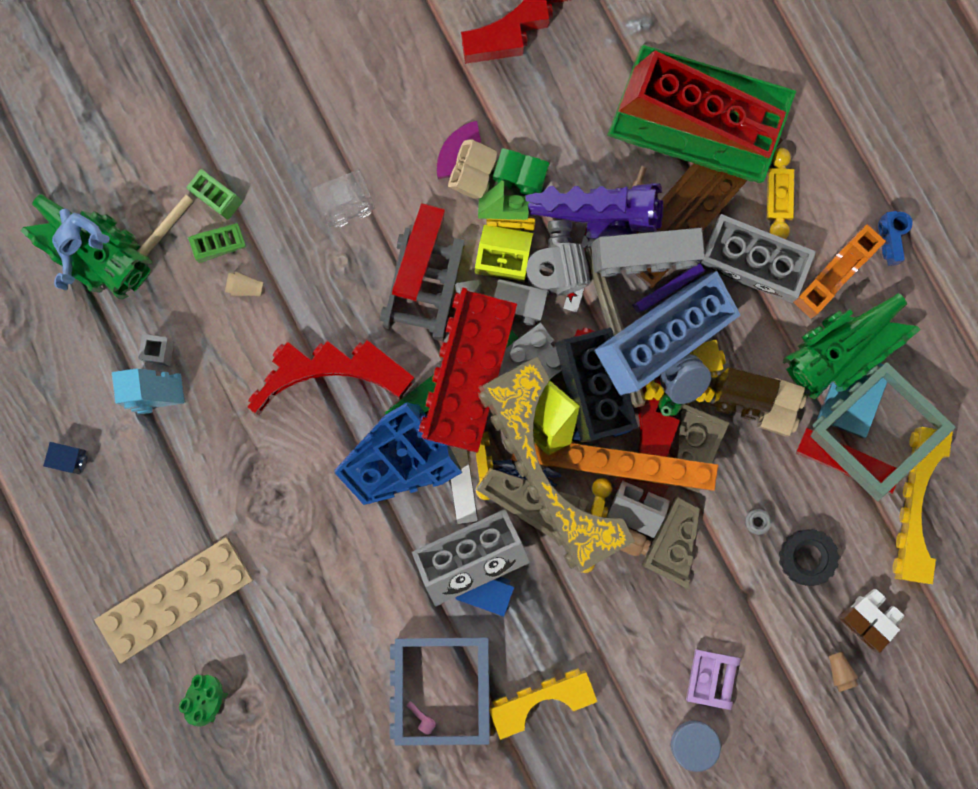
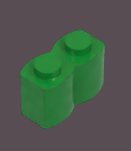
[493,148,550,195]

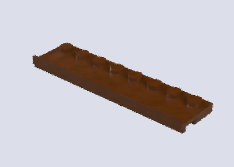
[635,138,783,289]

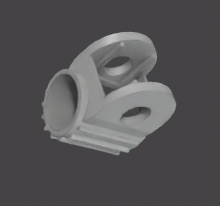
[526,243,590,296]

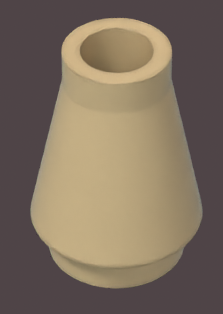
[225,271,263,297]

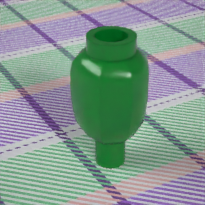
[658,391,684,416]

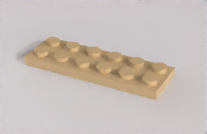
[94,537,254,664]

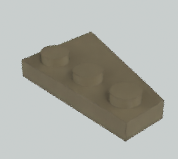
[677,404,729,493]
[641,497,700,589]

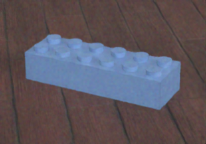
[595,271,741,395]

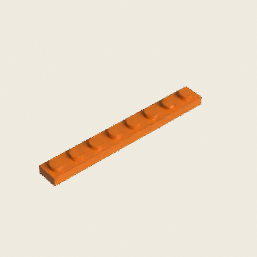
[512,443,719,491]

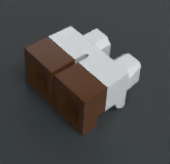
[838,589,904,653]

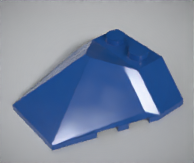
[335,403,462,505]

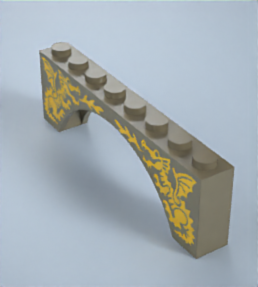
[478,357,635,572]

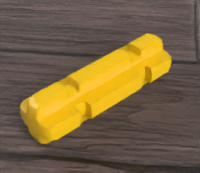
[486,216,535,231]

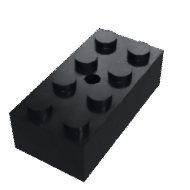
[555,327,638,442]

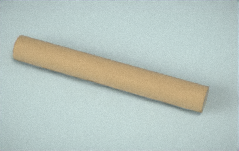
[138,195,193,256]

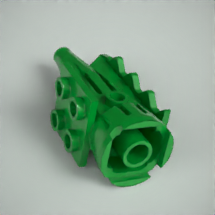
[21,194,152,300]
[783,293,920,399]

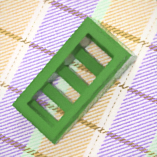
[186,169,242,220]
[188,223,246,263]

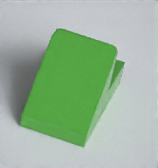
[478,181,528,220]

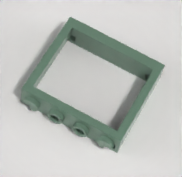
[810,362,956,502]

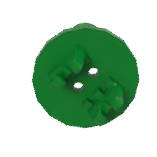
[179,674,228,727]

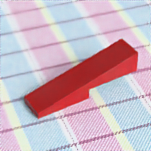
[391,203,445,301]
[796,428,897,494]

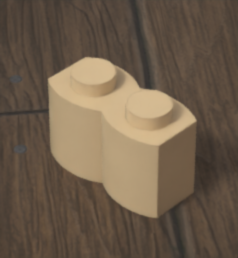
[448,140,497,199]
[757,378,807,437]

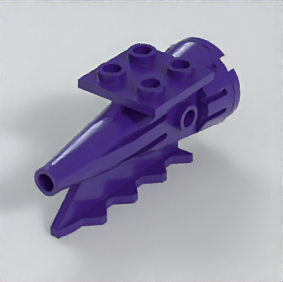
[526,183,663,239]

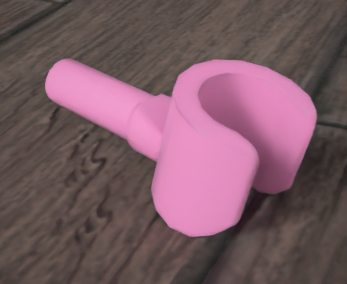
[406,701,436,735]

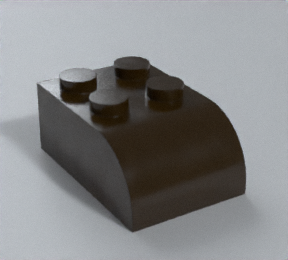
[710,367,781,421]

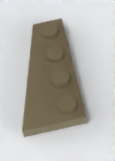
[476,468,589,539]

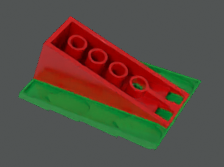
[607,45,796,183]

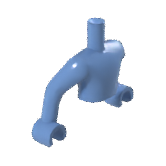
[52,209,110,290]

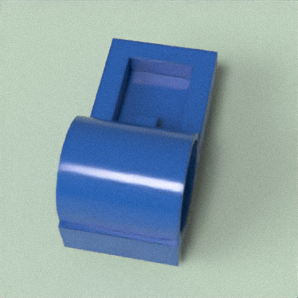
[878,211,913,266]

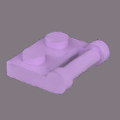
[686,649,741,710]

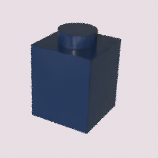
[43,442,88,475]

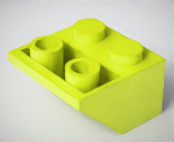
[475,225,533,282]
[533,380,580,455]

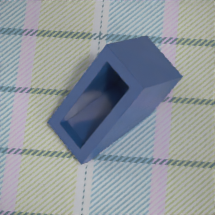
[455,576,514,616]

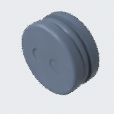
[660,355,711,404]
[670,720,721,772]

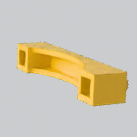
[893,427,953,584]

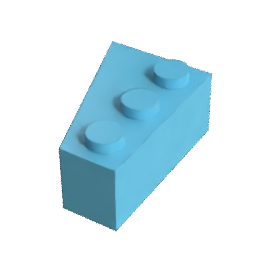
[112,368,185,414]

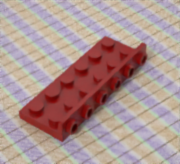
[419,287,517,453]

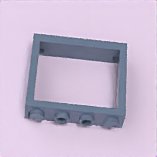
[390,638,489,745]

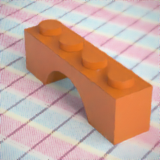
[793,224,886,319]

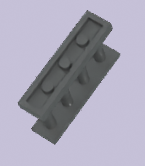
[380,227,465,341]

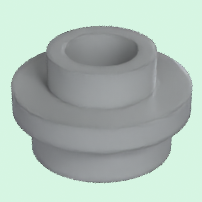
[745,509,771,535]

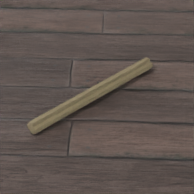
[585,246,646,408]

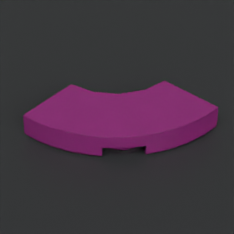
[437,121,482,179]

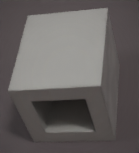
[138,334,174,366]

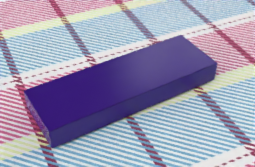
[633,263,705,312]

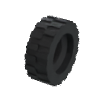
[779,529,839,586]

